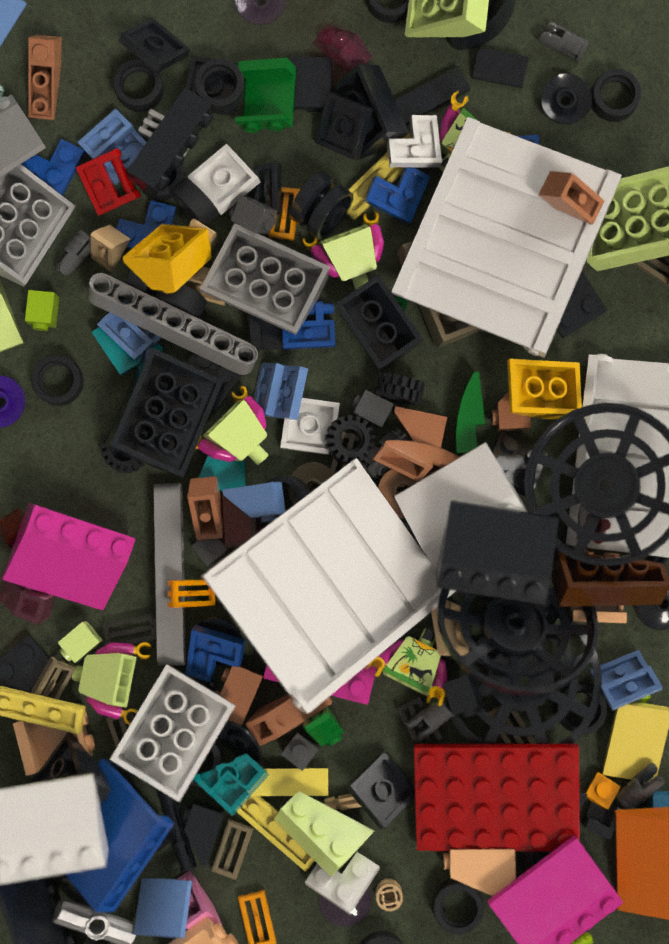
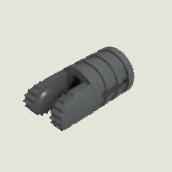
[539,22,590,63]
[54,229,91,276]
[406,695,455,741]
[616,763,665,809]

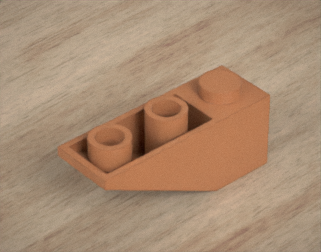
[28,35,62,120]
[245,694,332,746]

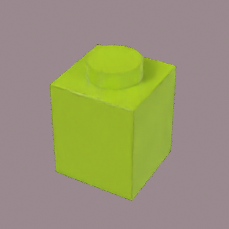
[25,290,59,331]

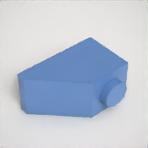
[223,482,286,522]

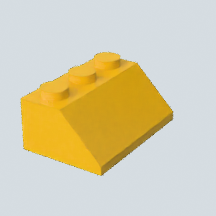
[123,224,212,293]

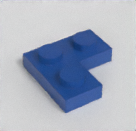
[21,139,86,196]
[363,167,430,224]
[116,201,177,250]
[185,625,245,682]

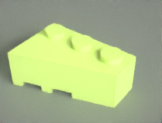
[274,791,374,878]

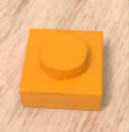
[585,772,621,810]

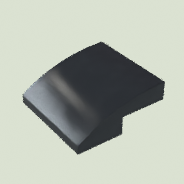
[285,57,333,112]

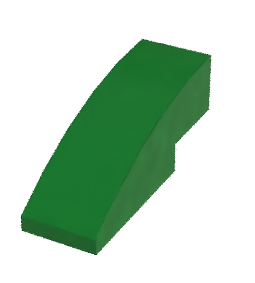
[454,372,485,455]

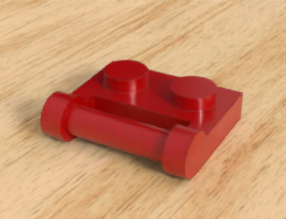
[76,148,141,216]

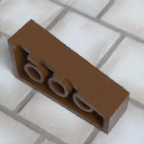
[551,548,669,606]

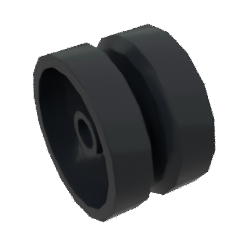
[289,171,354,240]

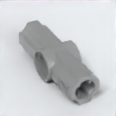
[53,898,136,944]

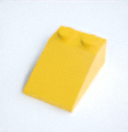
[507,359,582,420]

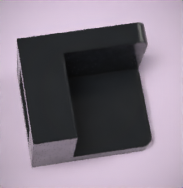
[581,801,623,840]

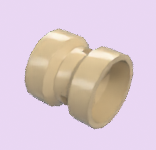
[375,878,403,911]

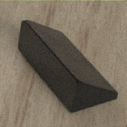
[472,48,529,88]

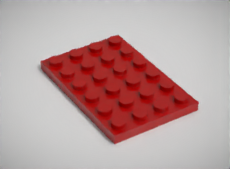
[414,744,580,852]

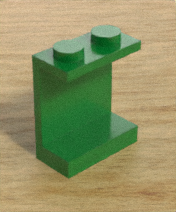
[235,58,296,133]

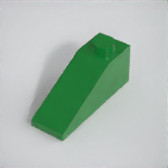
[304,706,344,747]

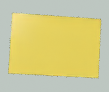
[602,702,669,782]

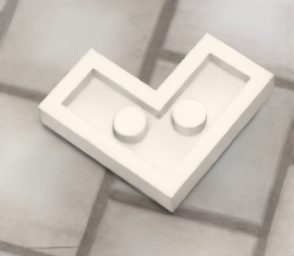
[387,115,442,167]
[305,852,380,914]

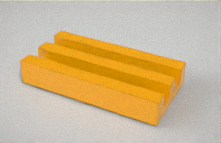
[268,187,300,241]
[167,580,215,608]
[238,889,277,944]

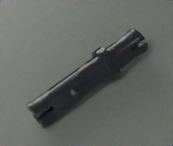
[157,792,197,872]

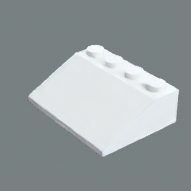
[394,442,528,570]
[110,664,236,802]
[0,774,109,884]

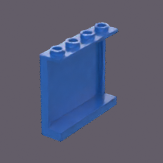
[65,759,174,912]

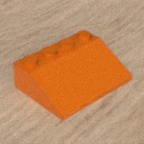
[615,807,669,920]

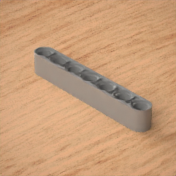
[88,273,258,375]
[154,483,186,666]

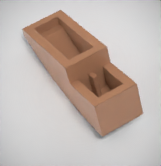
[373,440,459,481]

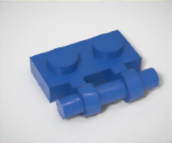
[283,301,336,350]

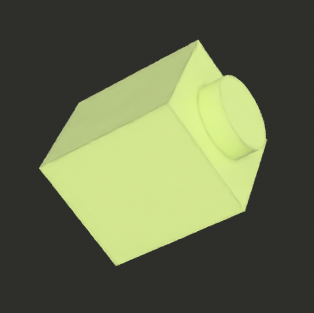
[58,621,103,663]

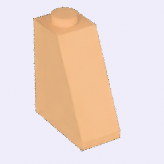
[443,849,516,896]

